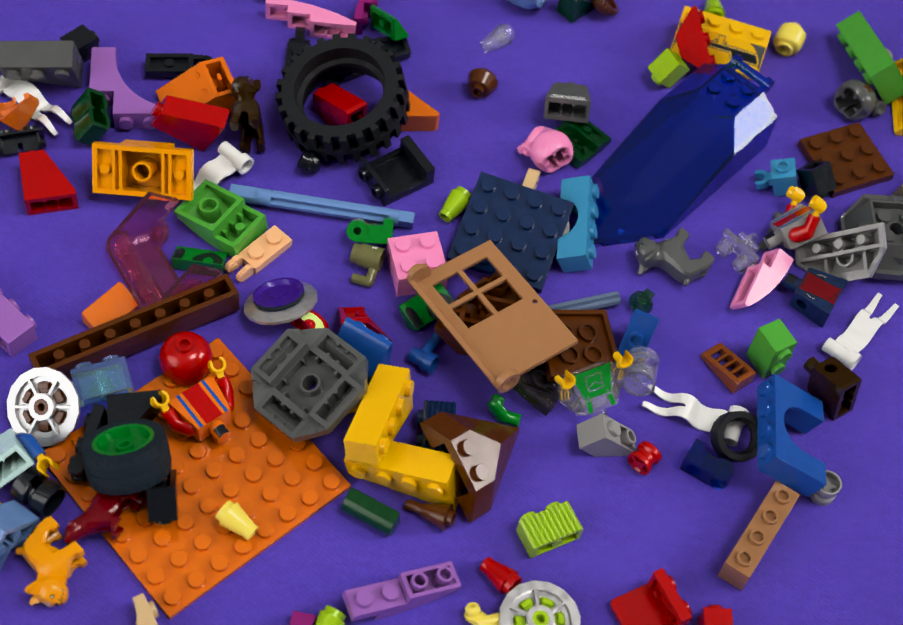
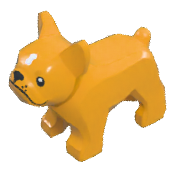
[15,516,87,607]

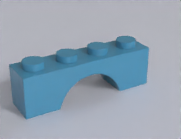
[556,175,599,273]

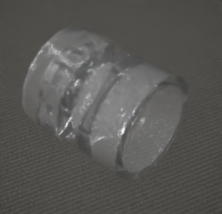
[621,347,660,396]

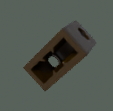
[803,357,862,421]

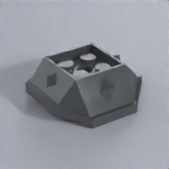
[837,194,903,281]
[251,328,368,443]

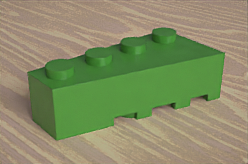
[836,10,903,105]

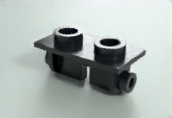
[0,125,47,156]

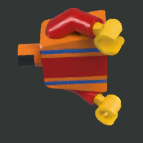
[150,357,235,443]

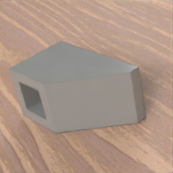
[576,413,636,457]

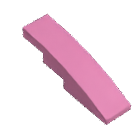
[265,0,356,39]

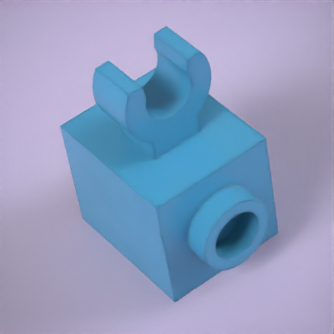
[755,158,798,197]

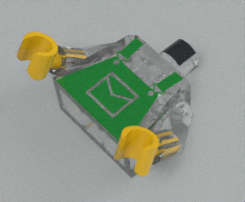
[554,350,634,418]

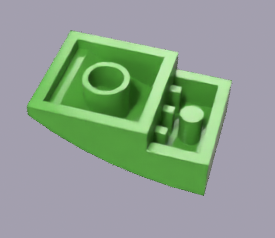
[174,179,268,258]

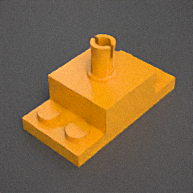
[92,139,194,201]

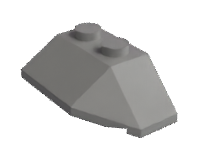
[794,222,887,282]

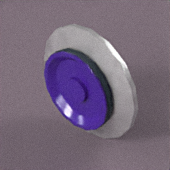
[244,278,318,325]

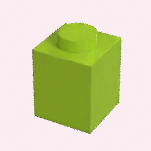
[648,48,690,88]

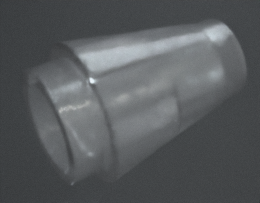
[480,23,515,53]

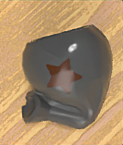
[833,79,886,121]

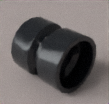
[10,466,66,518]

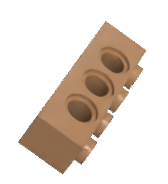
[717,480,800,591]

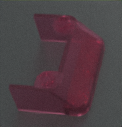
[106,191,223,308]

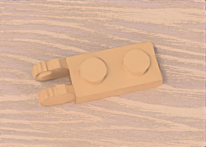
[225,225,292,283]

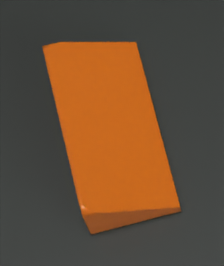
[81,282,140,329]

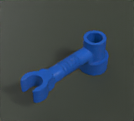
[408,332,442,375]

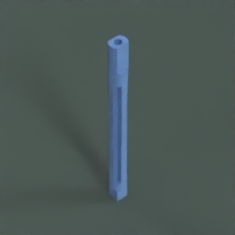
[229,183,415,229]

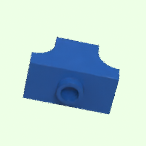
[618,308,660,366]

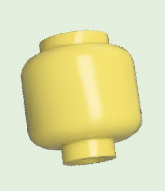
[773,22,806,56]

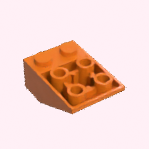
[156,56,235,112]

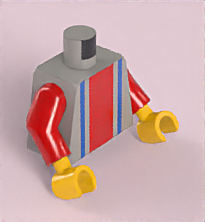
[763,186,827,250]

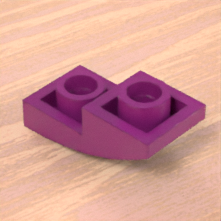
[354,0,378,35]

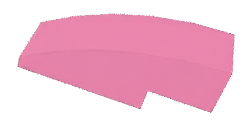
[729,248,794,310]

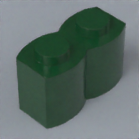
[71,87,110,146]

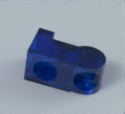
[680,439,735,489]

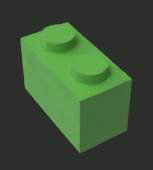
[746,319,797,378]

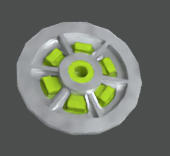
[499,580,581,625]

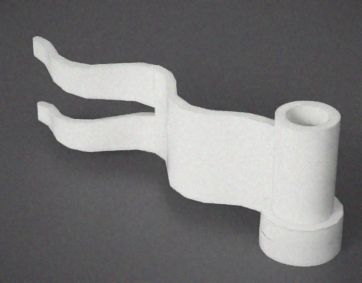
[0,75,73,136]
[163,141,254,218]
[821,293,899,371]
[642,383,749,446]

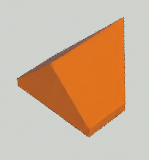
[0,93,39,131]

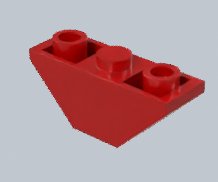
[675,6,717,75]

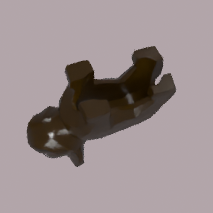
[229,76,266,154]

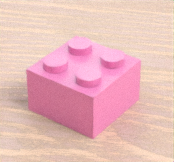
[386,231,448,297]

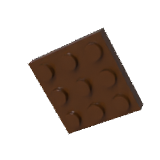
[797,122,894,198]
[544,309,624,382]

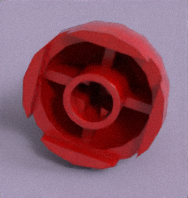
[159,331,213,386]

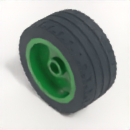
[81,419,172,496]

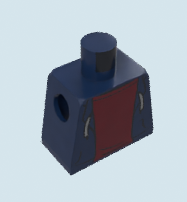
[782,268,847,328]

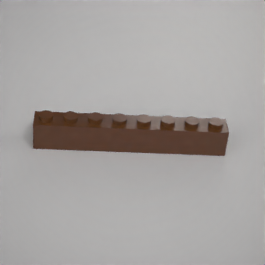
[28,273,240,380]

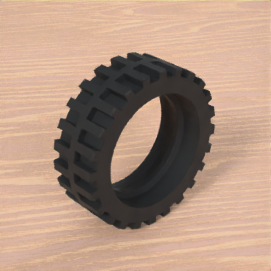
[275,33,410,165]

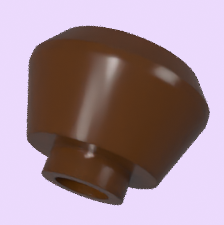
[468,68,498,98]

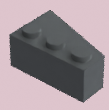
[0,41,84,88]

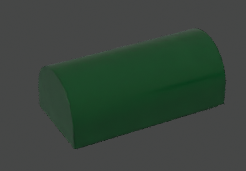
[341,488,400,536]

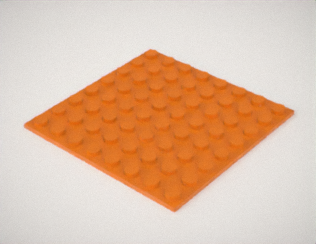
[44,338,351,619]

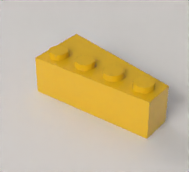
[343,364,414,465]
[344,441,465,511]

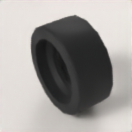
[710,411,757,462]

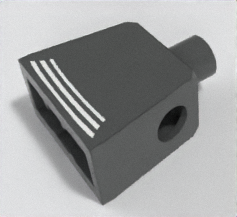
[544,82,591,123]

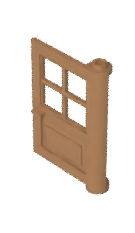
[406,240,578,393]

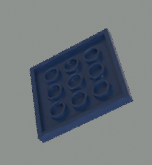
[447,172,574,293]

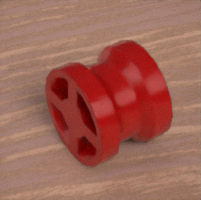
[627,441,662,475]

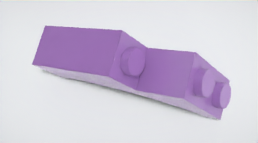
[89,47,157,130]

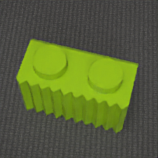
[516,501,583,558]

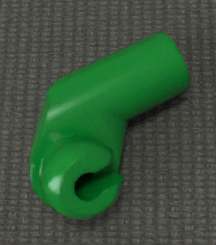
[488,394,522,427]

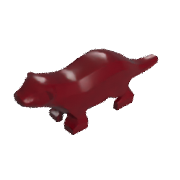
[64,491,145,545]

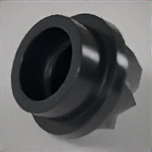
[296,150,321,175]

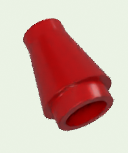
[479,557,522,595]

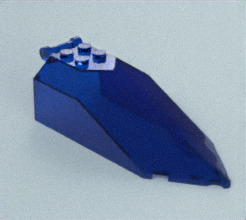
[591,54,778,246]

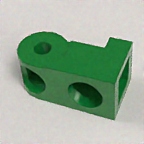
[346,217,394,244]

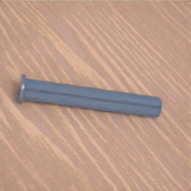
[548,291,621,310]

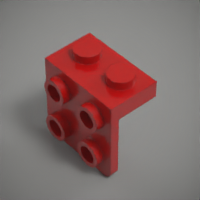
[610,568,692,625]

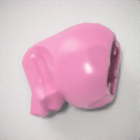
[517,126,573,173]

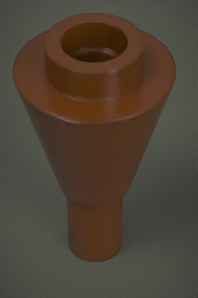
[404,499,456,531]

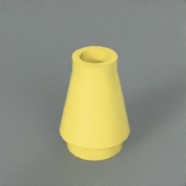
[215,500,259,540]

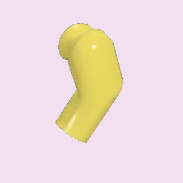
[464,602,499,625]

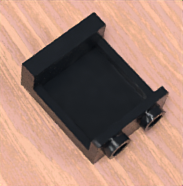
[357,135,435,207]

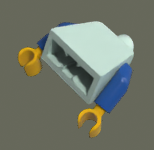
[0,429,59,504]

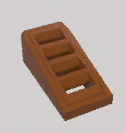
[700,342,756,394]

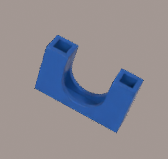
[757,374,826,497]

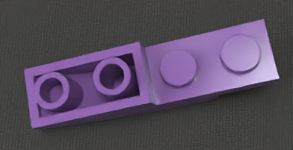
[342,561,462,622]

